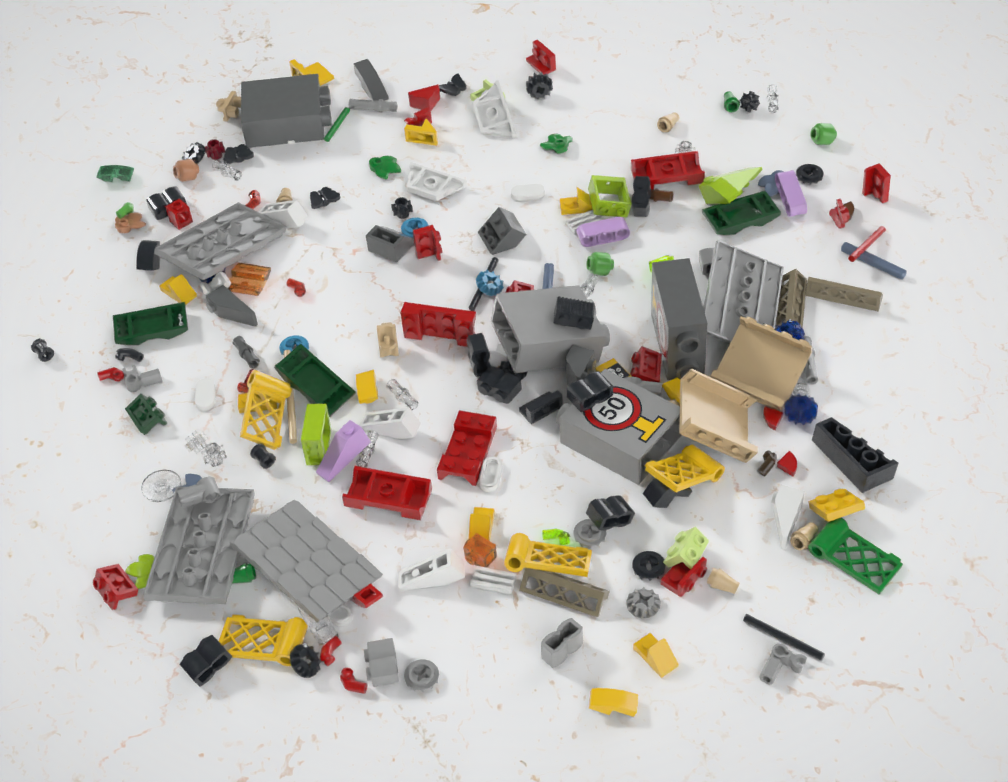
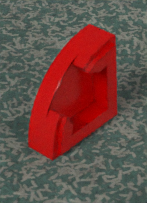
[763,406,783,431]
[777,451,797,477]

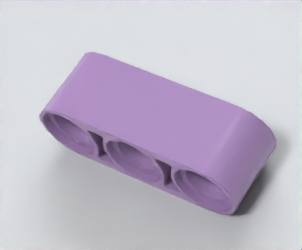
[775,170,807,217]
[576,217,630,247]

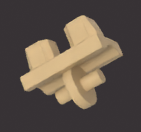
[216,91,241,122]
[377,322,399,357]

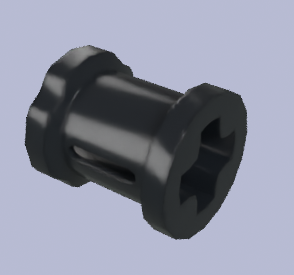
[31,338,54,362]
[250,443,276,469]

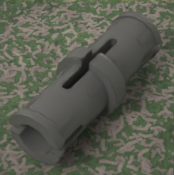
[232,336,260,368]

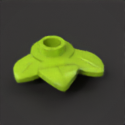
[125,554,155,589]

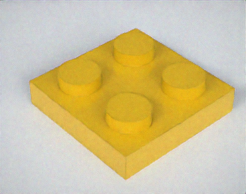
[808,489,865,522]

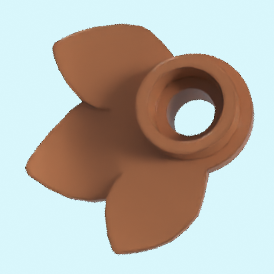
[115,212,146,233]

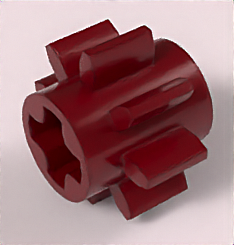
[204,139,225,160]

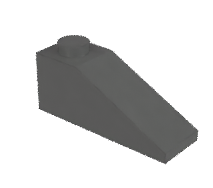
[206,285,258,326]

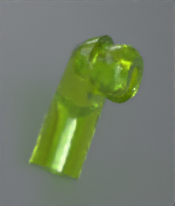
[542,528,571,545]

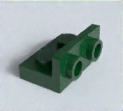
[125,393,168,435]

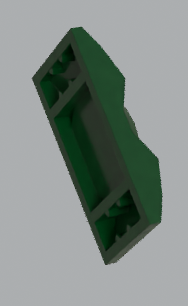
[702,191,781,235]
[113,302,188,345]
[274,344,356,417]

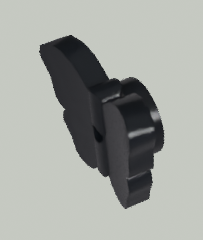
[439,73,467,96]
[223,144,254,164]
[310,186,341,209]

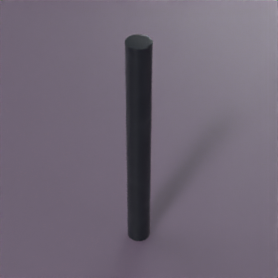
[468,257,499,311]
[743,614,825,661]

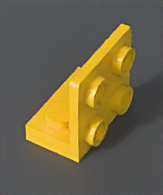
[289,59,334,86]

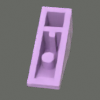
[316,420,371,482]

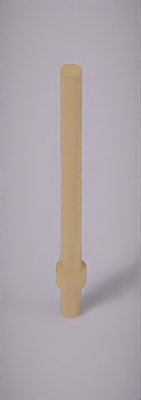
[283,350,297,444]

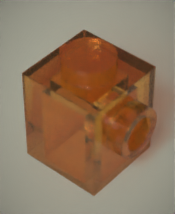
[463,533,497,568]

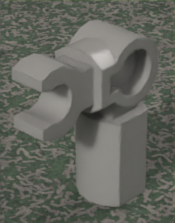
[122,365,163,392]
[759,643,807,685]

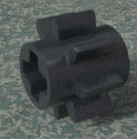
[739,91,761,112]
[391,197,413,219]

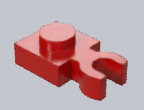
[404,107,432,127]

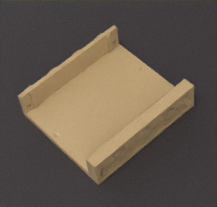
[710,316,812,412]
[679,369,758,463]

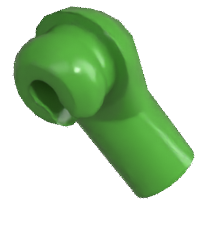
[116,202,134,219]

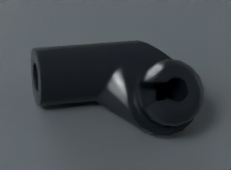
[115,348,144,362]

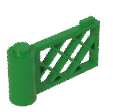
[808,518,903,595]

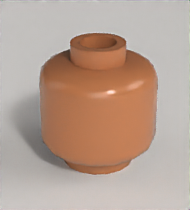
[173,159,199,182]

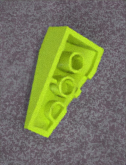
[699,167,763,204]

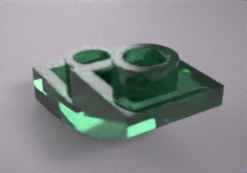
[96,165,134,183]

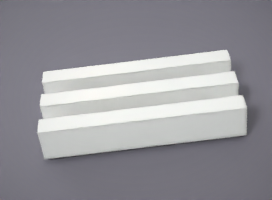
[566,210,605,234]
[470,566,517,595]

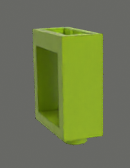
[588,175,632,217]
[301,404,332,465]

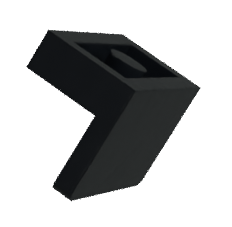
[519,390,563,425]

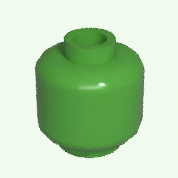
[810,123,837,145]
[586,252,614,276]

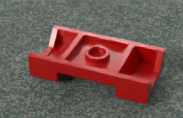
[631,151,705,190]
[400,302,476,347]
[437,410,497,486]
[342,466,432,521]

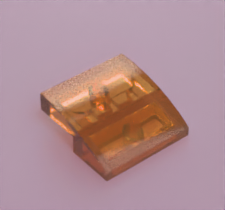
[228,262,271,296]

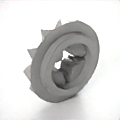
[573,519,607,548]
[626,587,661,618]
[404,659,439,692]

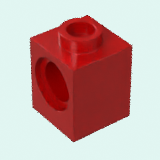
[165,199,193,230]

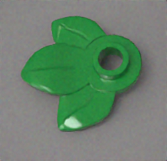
[540,133,573,153]
[369,155,401,180]

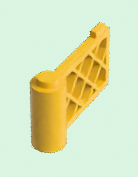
[240,370,292,450]
[645,444,725,492]
[504,533,592,577]
[219,614,308,666]

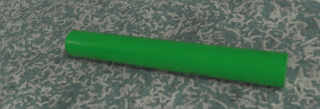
[324,107,350,142]

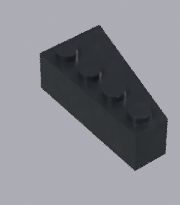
[812,417,899,493]

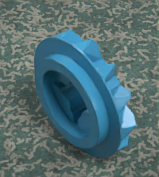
[401,218,429,238]
[476,270,504,296]
[279,335,309,355]

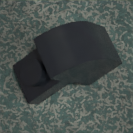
[136,240,160,271]
[642,473,692,508]

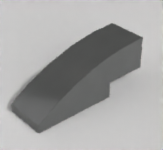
[353,59,389,101]

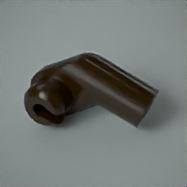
[757,450,777,477]

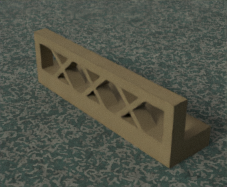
[775,269,807,334]
[806,277,883,312]
[519,568,610,617]

